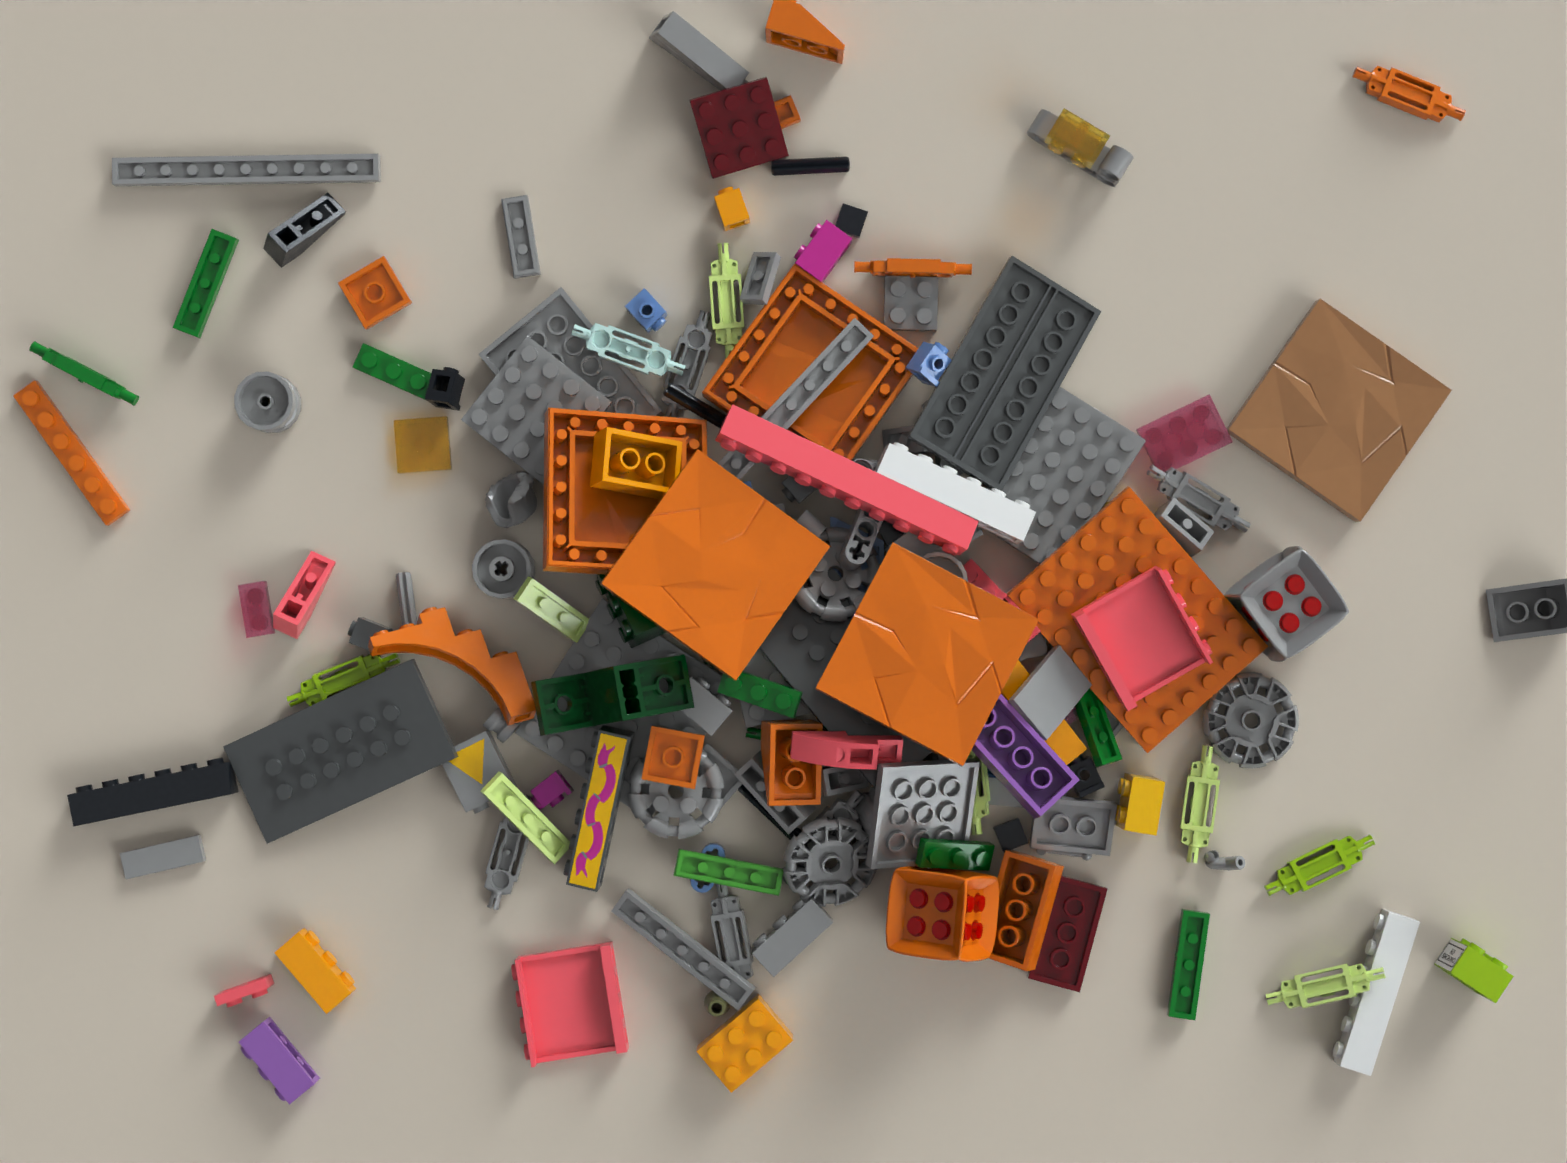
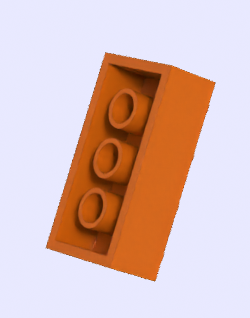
[989,850,1064,971]

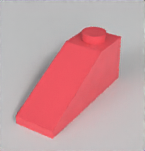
[273,551,336,639]

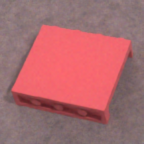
[1071,566,1213,711]
[511,941,629,1067]

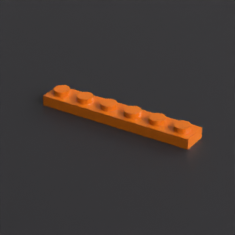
[13,380,130,526]

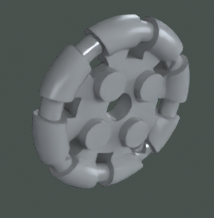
[795,527,881,621]
[1202,672,1299,769]
[627,750,724,839]
[783,816,877,907]

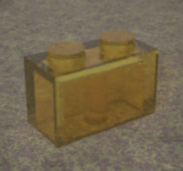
[1044,108,1110,169]

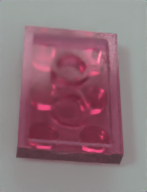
[1136,394,1233,474]

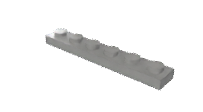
[611,889,756,1010]

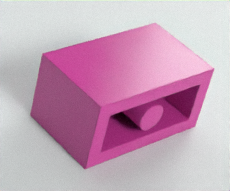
[794,220,853,283]

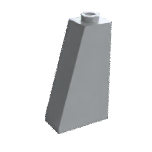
[649,11,749,90]

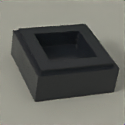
[835,203,868,238]
[993,817,1028,853]

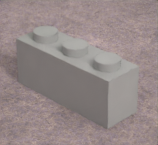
[734,750,816,834]
[752,897,833,977]

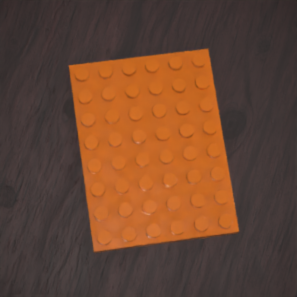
[1007,486,1268,753]

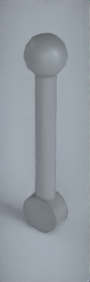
[1036,849,1092,861]

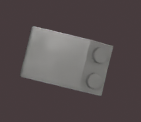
[1486,578,1567,642]

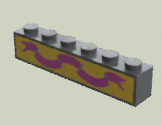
[564,725,634,892]

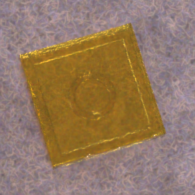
[394,416,452,474]

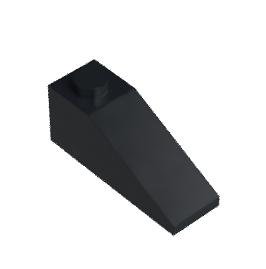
[263,193,346,268]

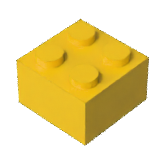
[1115,773,1165,836]

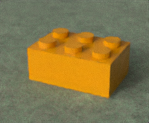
[590,427,682,499]
[696,994,793,1093]

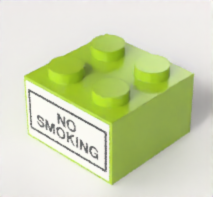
[1434,938,1514,1003]

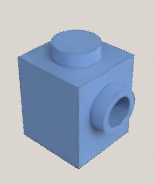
[625,288,667,333]

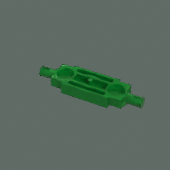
[29,341,139,406]

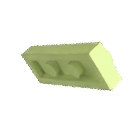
[513,577,589,643]

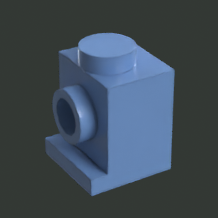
[906,342,952,387]

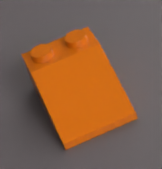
[765,0,845,64]
[761,720,823,806]

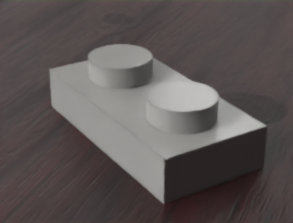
[740,252,781,305]

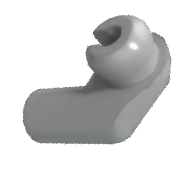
[1204,850,1245,871]

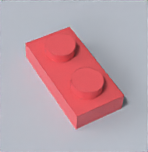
[214,974,274,1008]

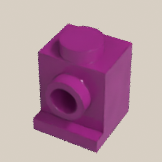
[530,770,574,810]

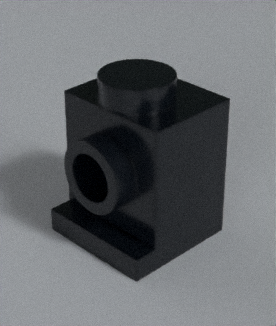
[425,367,465,411]
[1067,754,1105,798]

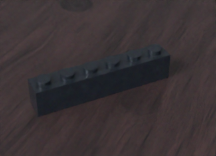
[67,757,238,827]

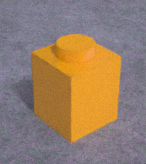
[714,187,750,231]

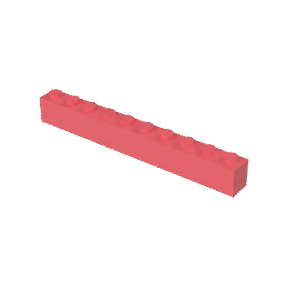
[715,404,979,556]

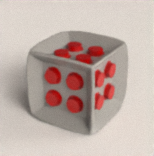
[1224,546,1349,662]

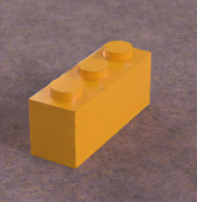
[274,928,356,1014]

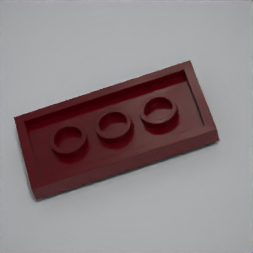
[1027,875,1108,992]

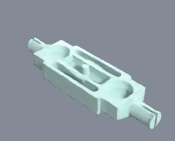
[571,323,686,377]

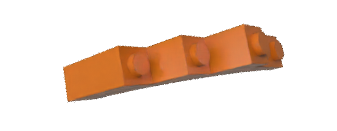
[368,607,536,726]

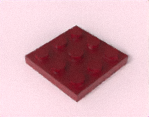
[689,77,789,179]

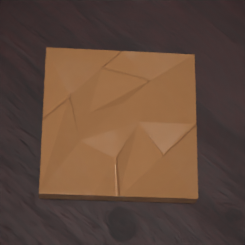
[1225,298,1452,522]

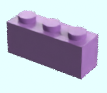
[239,1017,320,1105]

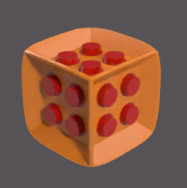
[886,866,999,962]

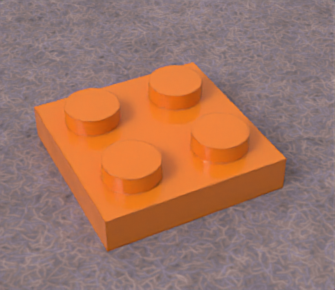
[338,256,412,330]
[641,725,705,789]

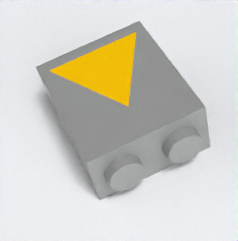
[442,730,517,814]

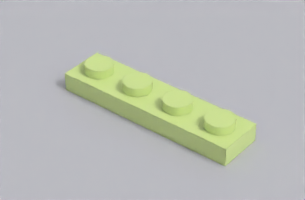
[480,771,570,864]

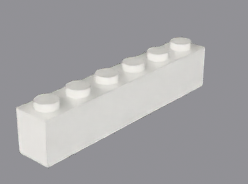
[874,442,1036,544]
[1333,909,1420,1076]

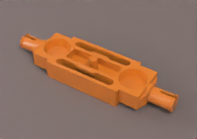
[1352,66,1466,122]
[854,258,972,278]

